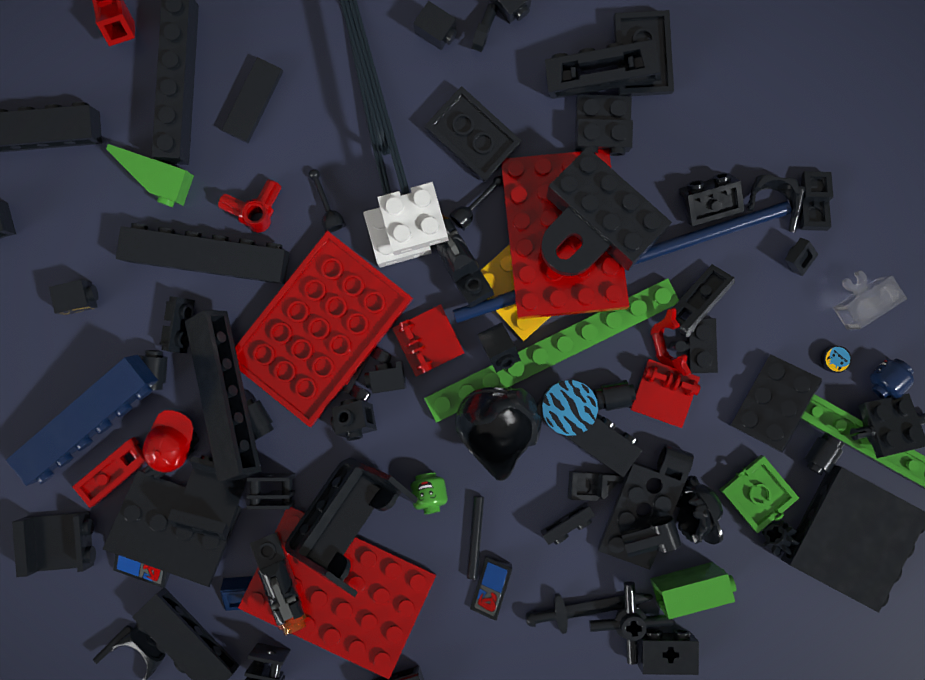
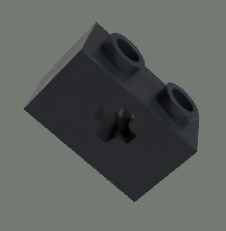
[638,629,699,675]

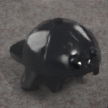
[676,475,723,545]

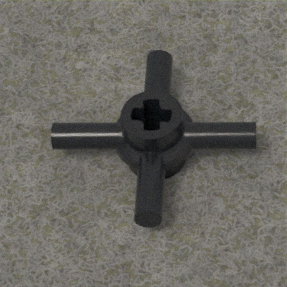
[589,581,673,665]

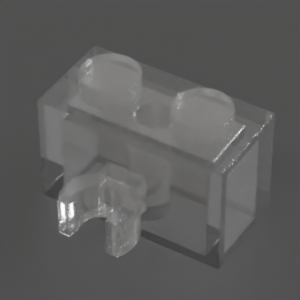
[833,271,907,330]

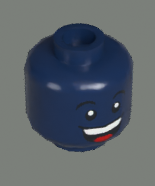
[870,358,914,399]

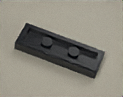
[222,57,283,143]

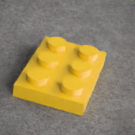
[480,245,551,341]

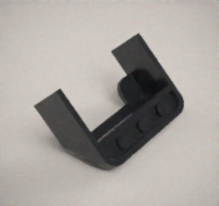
[285,458,418,597]

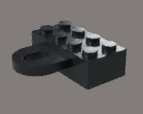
[541,147,672,276]

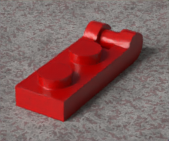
[72,437,146,508]

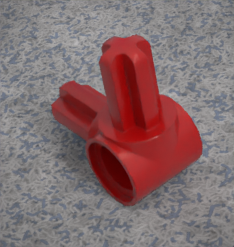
[218,180,281,233]

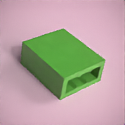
[650,562,736,619]

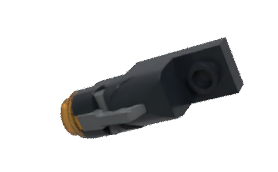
[434,214,494,308]
[250,532,306,635]

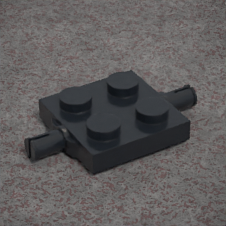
[850,393,925,458]

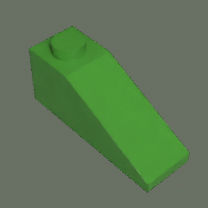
[106,144,194,207]

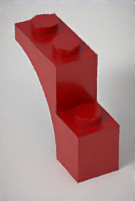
[92,0,135,46]

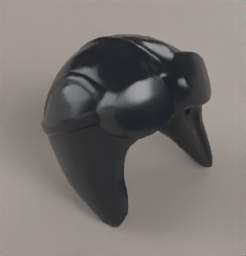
[455,387,542,481]

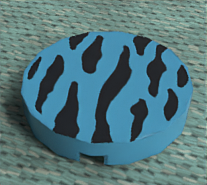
[541,380,598,436]

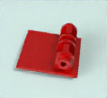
[392,304,464,377]
[630,359,701,428]

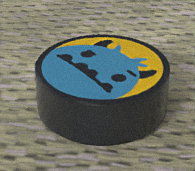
[821,346,851,373]

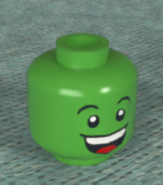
[410,472,448,515]

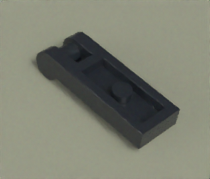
[673,264,735,337]

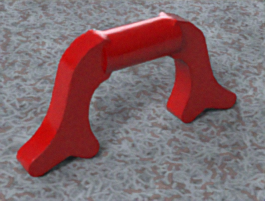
[651,308,691,376]

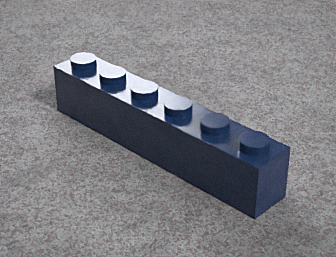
[6,355,158,486]

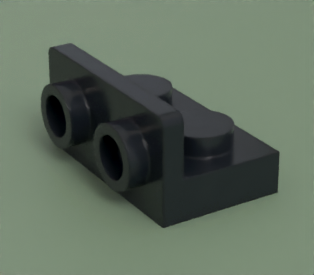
[679,173,744,226]

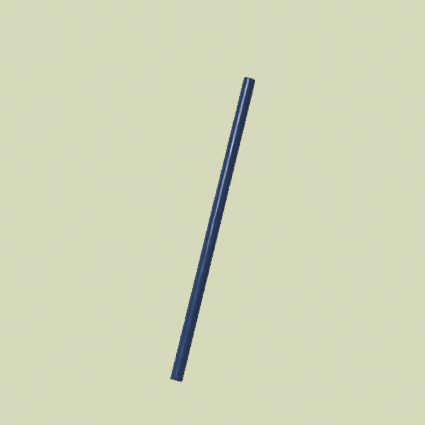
[452,201,792,323]

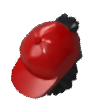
[143,410,199,479]

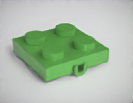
[719,455,799,533]

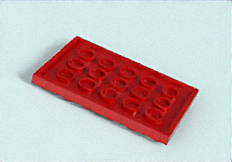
[501,149,629,319]
[235,230,414,427]
[238,507,436,679]

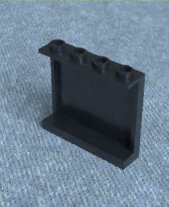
[781,465,925,613]

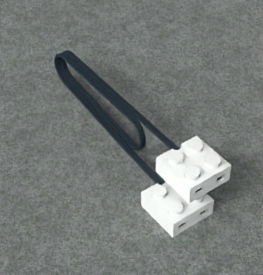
[339,0,449,268]

